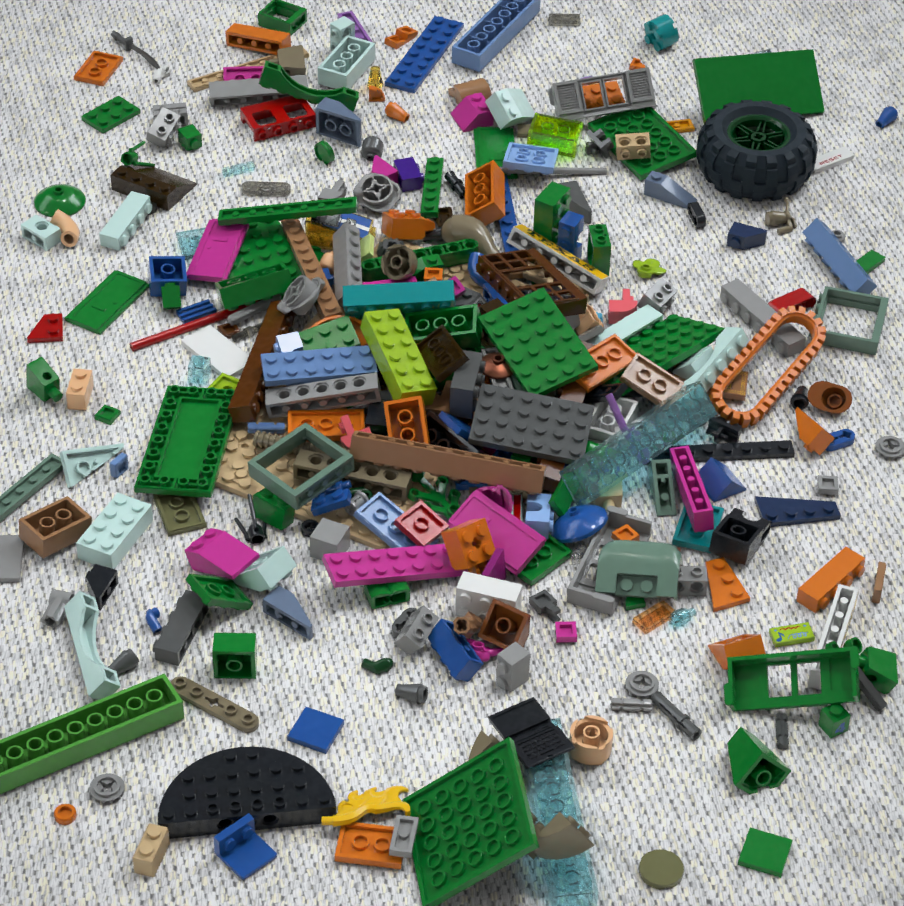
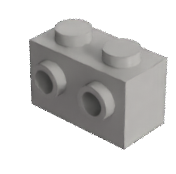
[146,107,182,148]
[637,278,678,314]

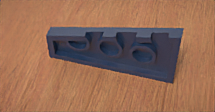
[754,496,841,527]

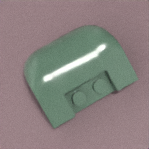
[595,540,683,601]

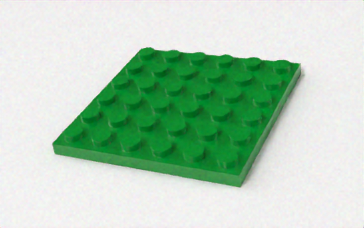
[402,737,539,906]

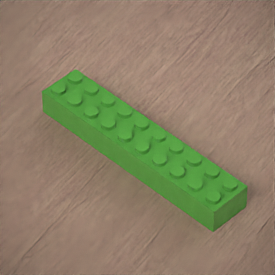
[0,673,184,794]

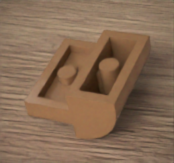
[448,78,492,104]

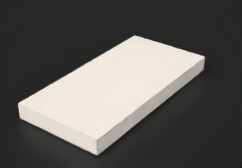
[181,325,249,377]

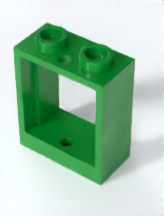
[257,0,307,36]
[586,224,611,276]

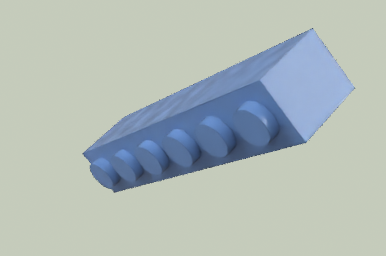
[802,218,877,294]

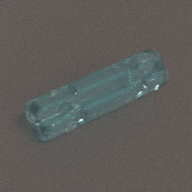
[222,161,255,177]

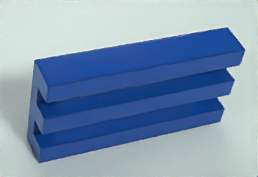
[176,299,217,324]

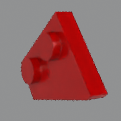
[27,313,63,343]

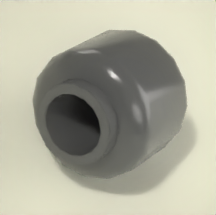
[361,136,384,161]

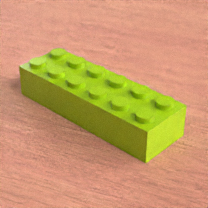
[360,308,437,405]

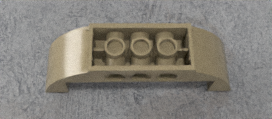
[468,730,594,860]

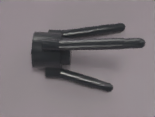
[234,494,267,544]

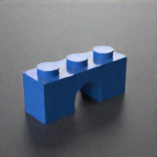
[558,210,584,258]

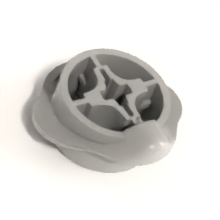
[353,173,401,213]
[277,275,326,316]

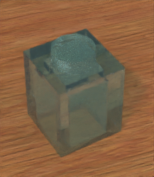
[188,355,211,385]

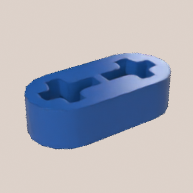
[825,429,855,451]

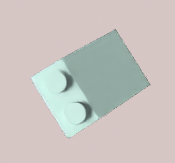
[485,88,537,130]
[227,546,297,592]

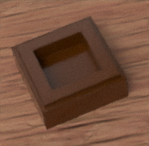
[217,323,241,339]

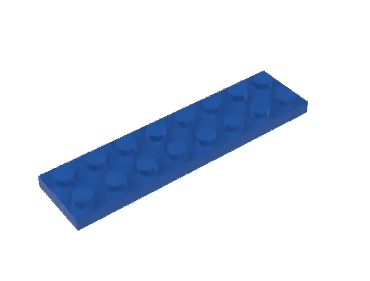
[385,16,464,93]

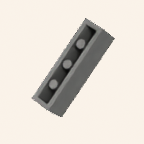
[153,590,210,666]

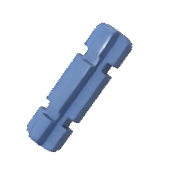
[248,422,285,434]

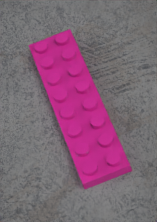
[322,544,468,588]

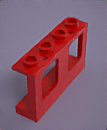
[240,96,316,142]

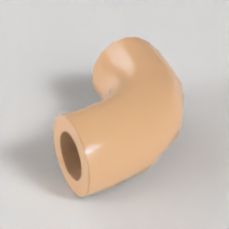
[50,209,80,247]

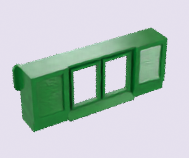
[724,646,860,711]

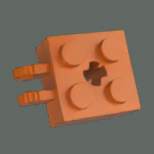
[381,209,435,240]
[441,518,495,575]

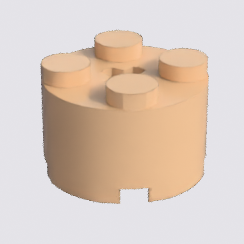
[569,715,613,766]

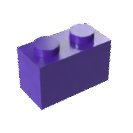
[393,157,424,192]

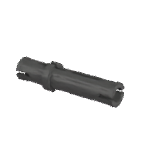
[651,691,702,740]

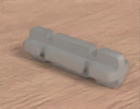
[611,698,652,712]

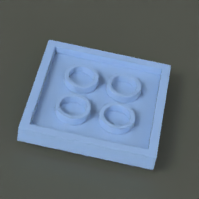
[503,142,559,175]

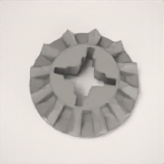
[875,436,904,460]
[625,671,659,699]
[89,773,125,804]

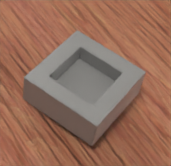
[817,475,839,495]

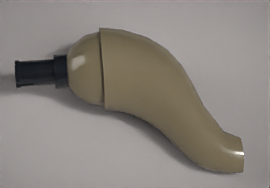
[422,214,500,255]

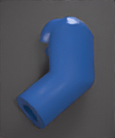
[145,607,162,634]

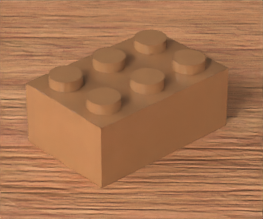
[19,496,92,558]

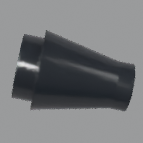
[790,386,809,410]

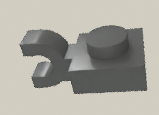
[529,590,561,623]

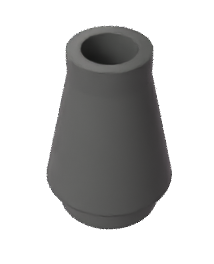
[108,649,139,675]
[395,683,428,704]

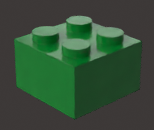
[212,632,258,679]

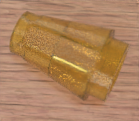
[367,66,383,89]

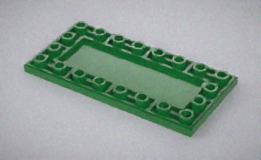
[692,49,825,123]
[134,385,235,498]

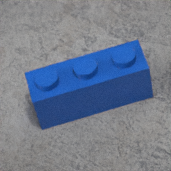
[428,618,483,682]

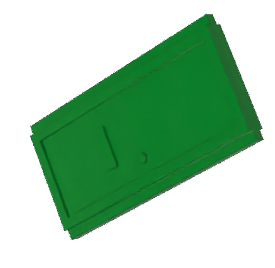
[474,127,518,179]
[64,270,149,335]

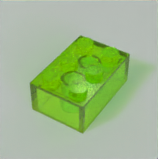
[527,113,584,158]

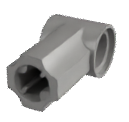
[42,589,75,628]

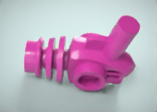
[465,637,504,662]

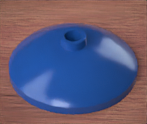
[551,505,608,543]

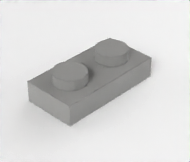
[389,815,419,858]

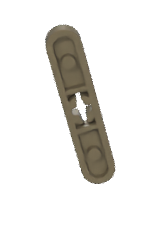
[171,676,259,733]

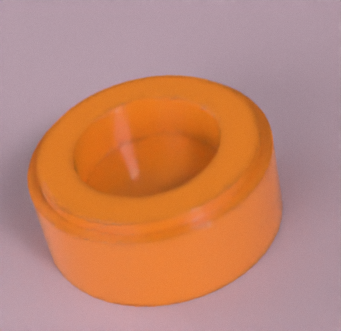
[54,804,77,825]

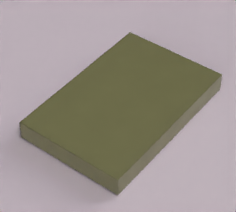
[153,494,207,537]

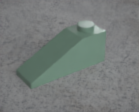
[648,459,677,516]

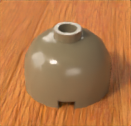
[381,244,418,281]

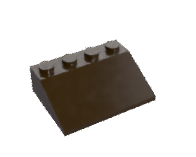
[110,165,197,211]

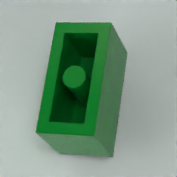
[250,488,295,531]

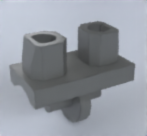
[585,128,615,158]

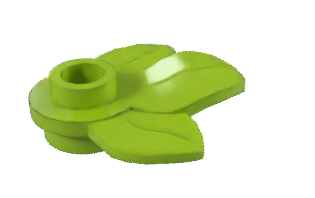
[633,258,666,279]

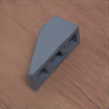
[644,171,697,209]
[262,586,313,640]

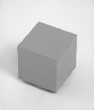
[310,518,350,560]

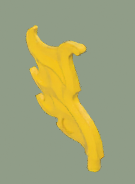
[321,786,410,827]

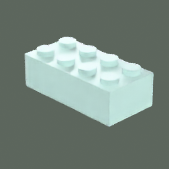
[318,35,375,89]
[76,492,153,569]

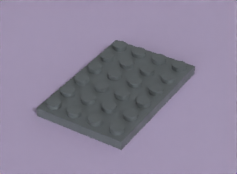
[468,383,595,467]

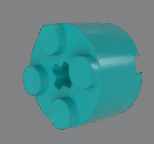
[644,14,679,52]

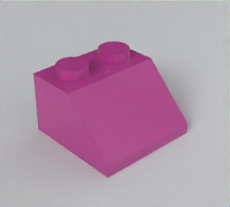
[451,93,494,132]

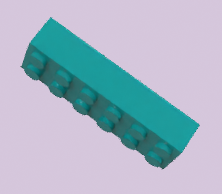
[343,280,456,320]

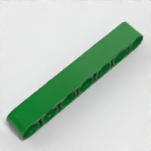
[361,239,478,282]

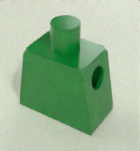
[26,357,63,402]
[859,646,898,694]

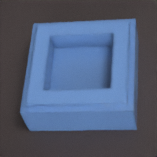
[110,452,129,478]

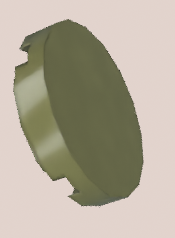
[639,849,684,890]

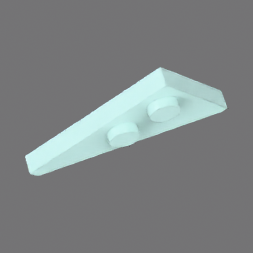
[59,443,124,488]

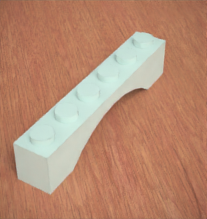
[668,327,749,416]
[64,591,121,700]

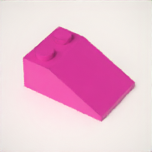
[184,528,260,579]

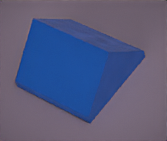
[698,457,746,502]

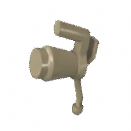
[765,197,797,235]

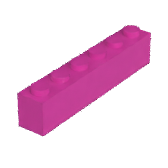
[669,445,714,532]

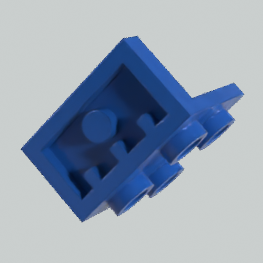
[213,813,277,880]

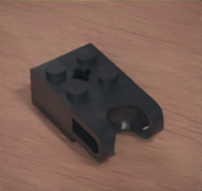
[709,508,772,565]

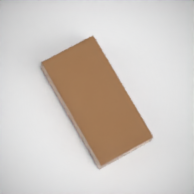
[871,561,887,603]

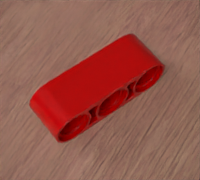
[768,288,816,312]

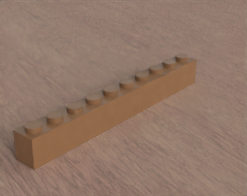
[281,219,343,319]
[349,430,547,495]

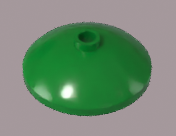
[34,184,86,217]

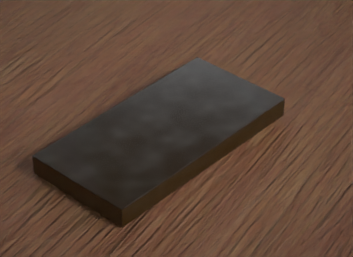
[417,324,470,383]

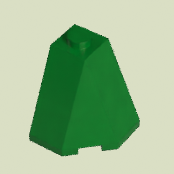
[727,727,792,795]

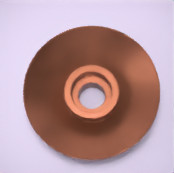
[482,352,513,379]

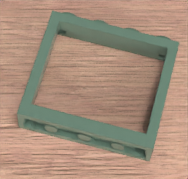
[809,286,889,355]
[248,422,355,510]

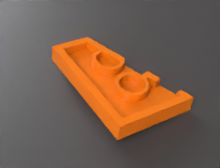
[705,557,750,612]

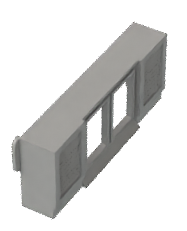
[548,67,656,125]
[567,506,652,616]

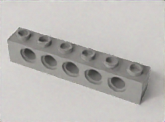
[265,372,381,419]

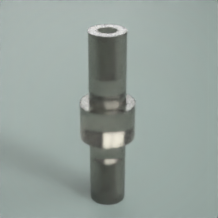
[231,323,262,342]

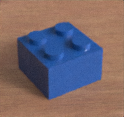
[148,256,187,297]

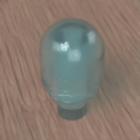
[669,608,696,626]

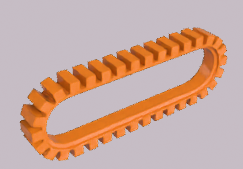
[708,306,826,428]

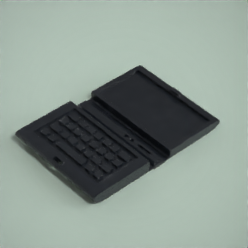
[488,697,575,769]

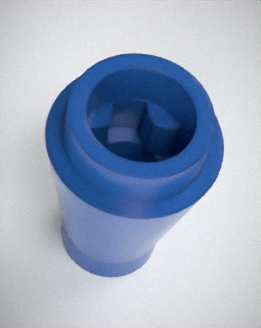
[875,106,898,129]

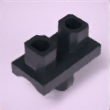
[706,416,742,443]

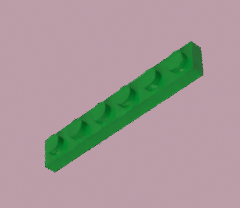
[420,157,444,218]

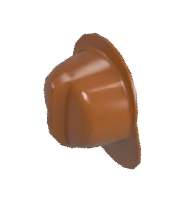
[807,381,852,414]

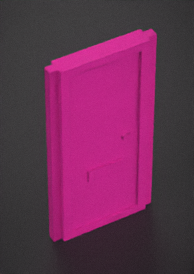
[186,219,250,282]
[447,489,547,576]

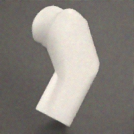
[152,65,171,84]

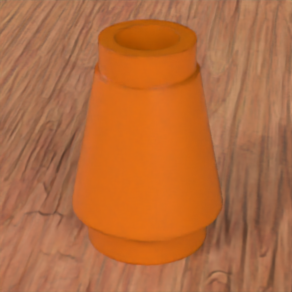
[384,102,410,122]

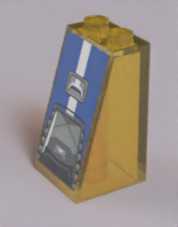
[305,200,376,250]

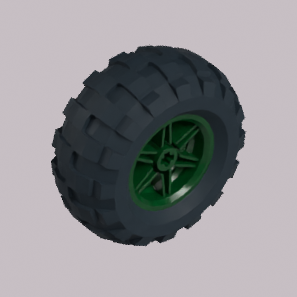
[696,100,818,202]

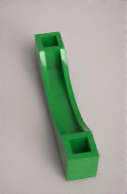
[259,60,359,112]

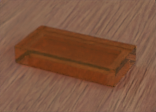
[632,600,677,634]

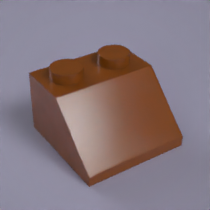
[477,598,531,649]

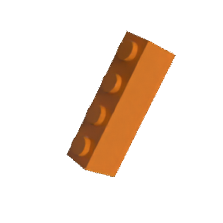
[225,23,291,55]
[796,547,865,613]

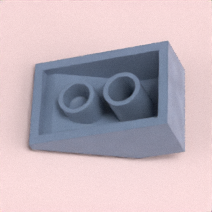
[316,97,362,147]

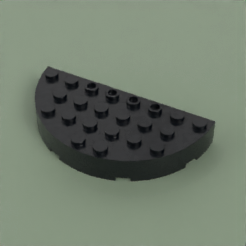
[158,746,337,839]

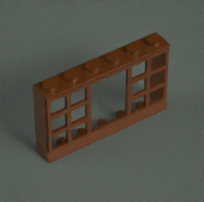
[476,248,588,317]

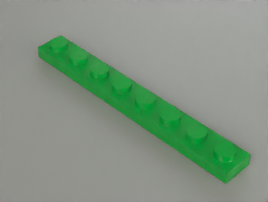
[218,196,358,226]

